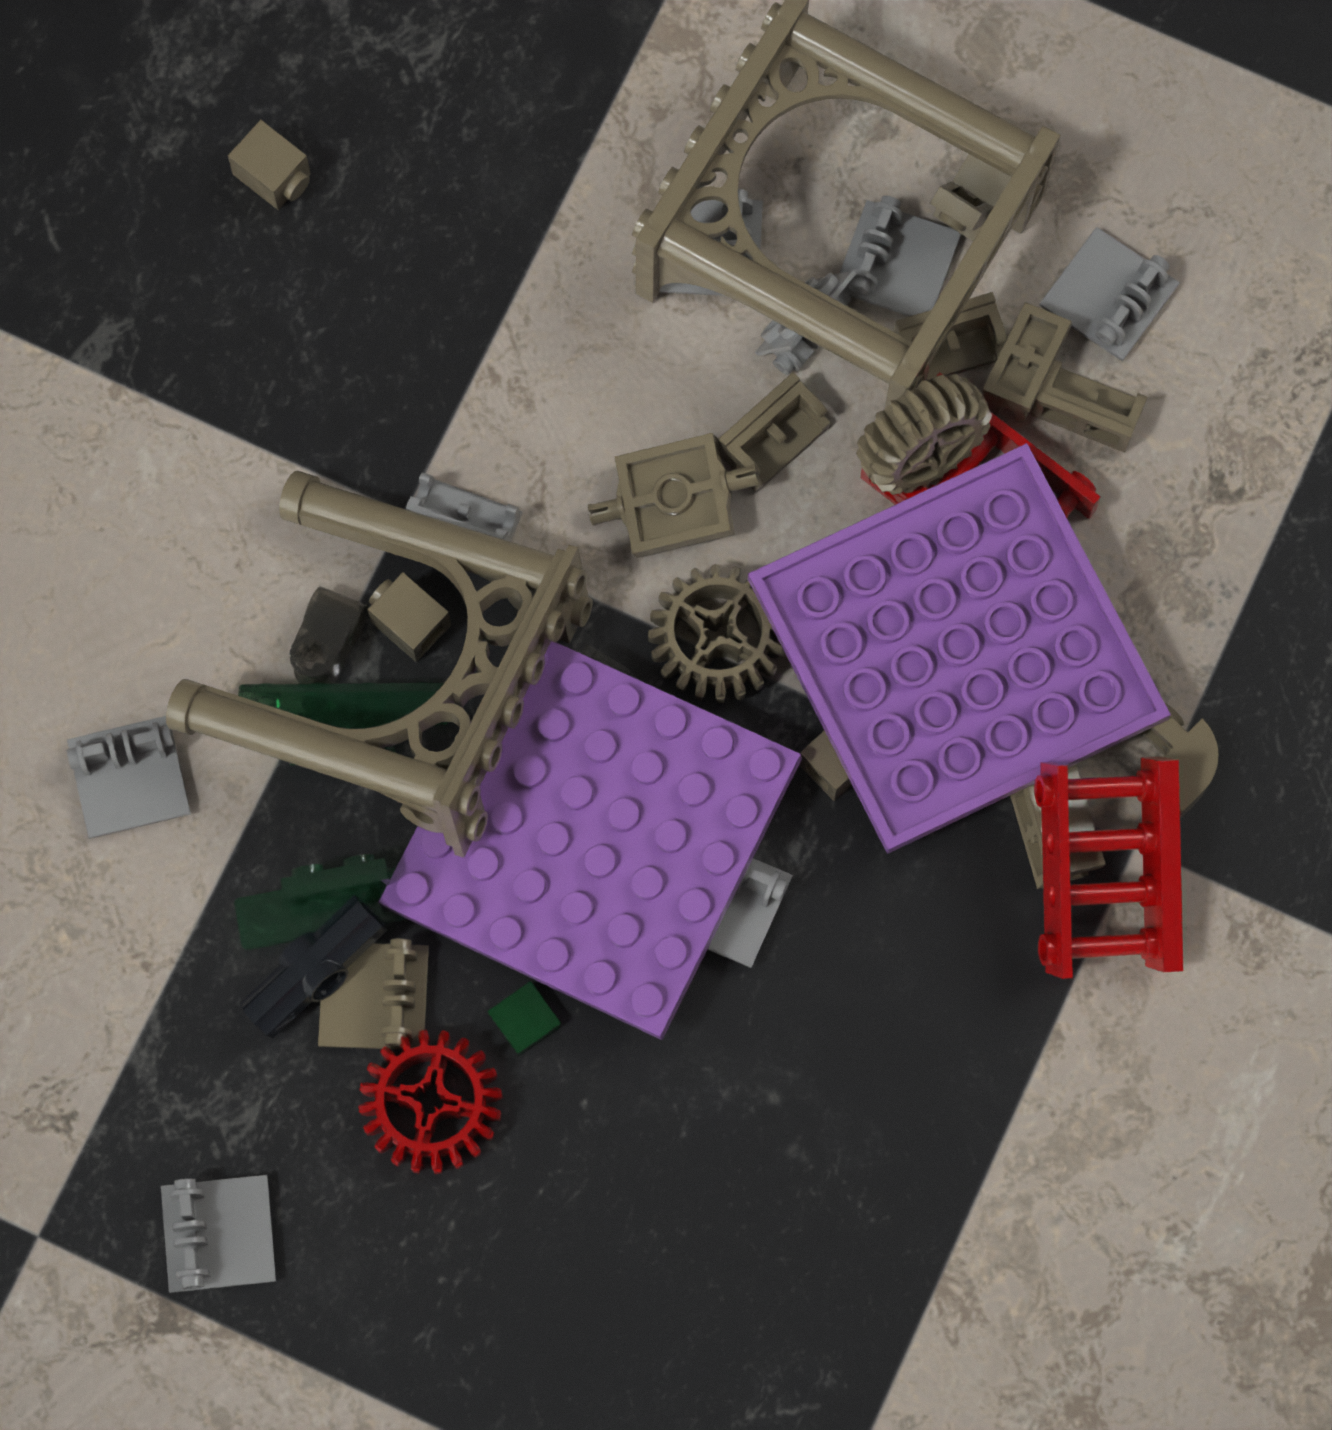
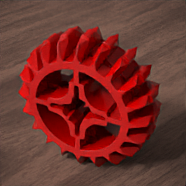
[359,1030,503,1174]

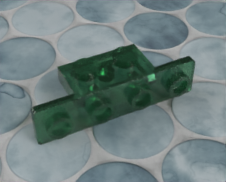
[238,682,448,765]
[234,854,408,951]

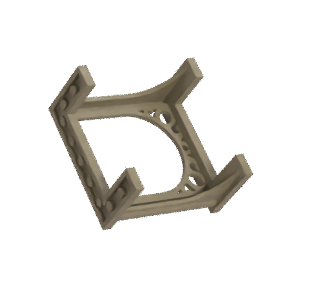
[632,0,1061,410]

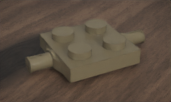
[588,433,761,558]

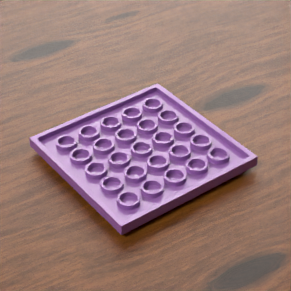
[748,443,1171,854]
[378,641,802,1040]

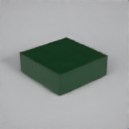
[487,981,561,1057]

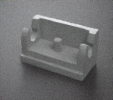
[405,472,522,542]

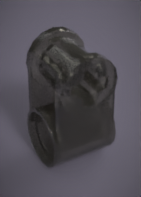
[289,586,369,692]

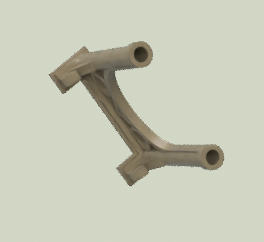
[166,471,593,858]

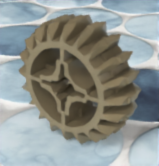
[856,374,992,495]
[648,564,785,704]

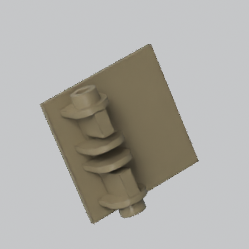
[318,939,429,1050]

